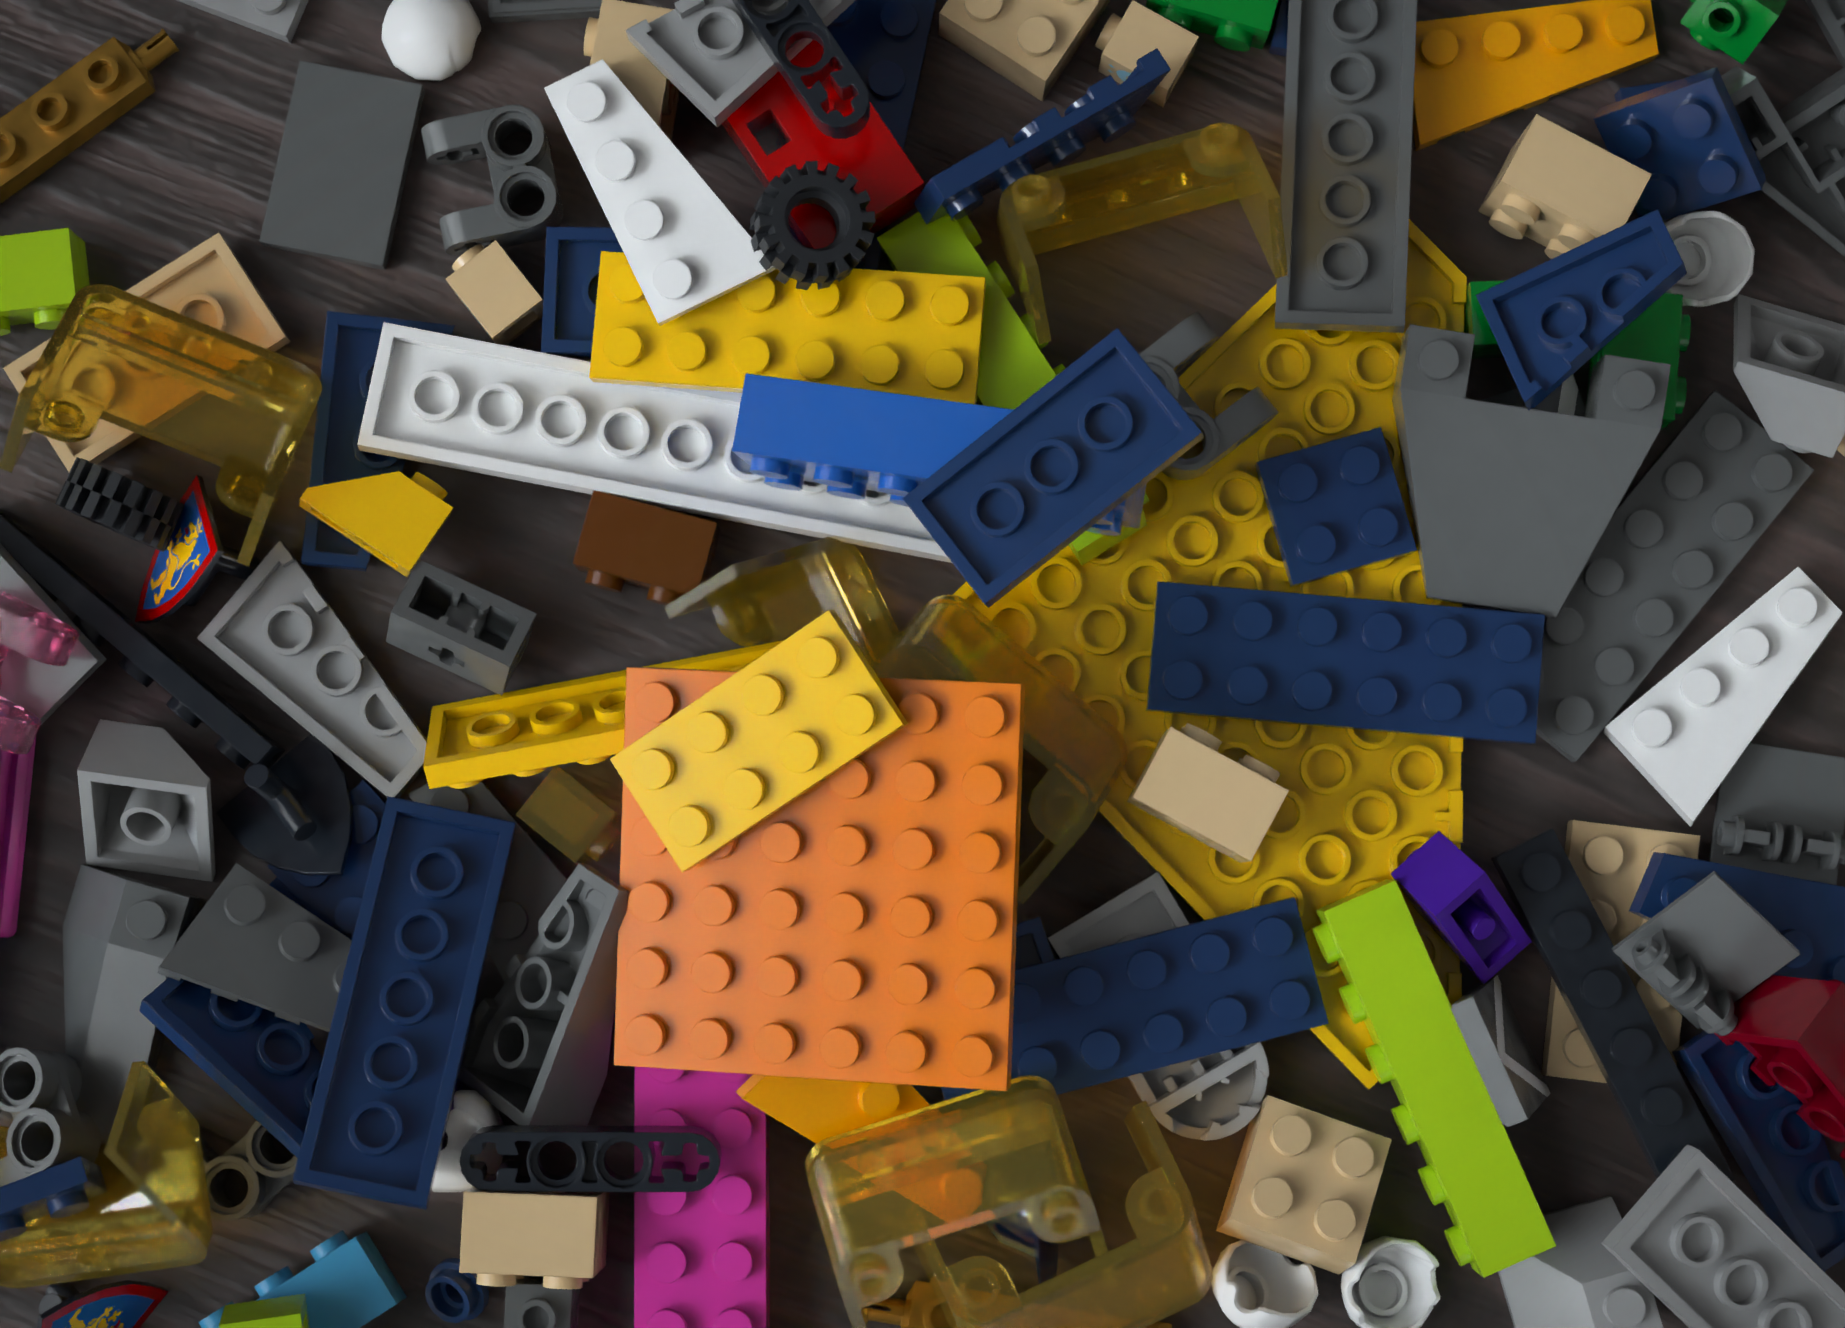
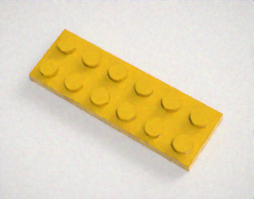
[589,251,986,404]
[423,640,784,789]

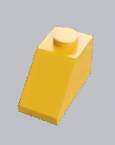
[299,471,453,577]

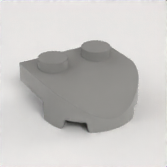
[1128,1042,1269,1141]

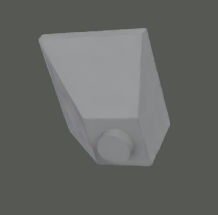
[1733,294,1845,458]
[77,719,216,882]
[1498,1196,1663,1328]

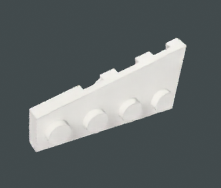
[544,59,776,326]
[1604,567,1843,827]

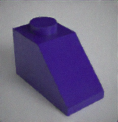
[1391,831,1532,984]

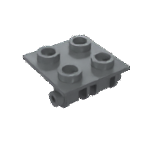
[1709,743,1845,885]
[1612,871,1800,1036]

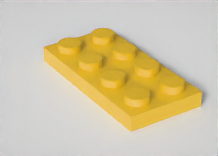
[610,610,908,872]

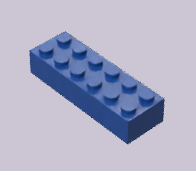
[732,373,1147,536]

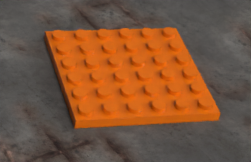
[614,667,1025,1091]

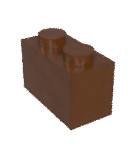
[573,490,721,610]

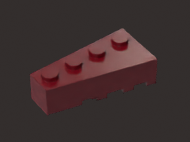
[1714,975,1845,1160]

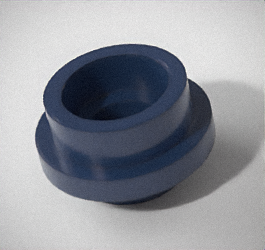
[425,1258,489,1323]

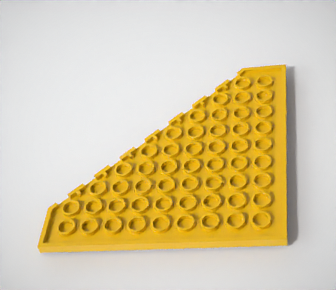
[920,219,1467,1090]

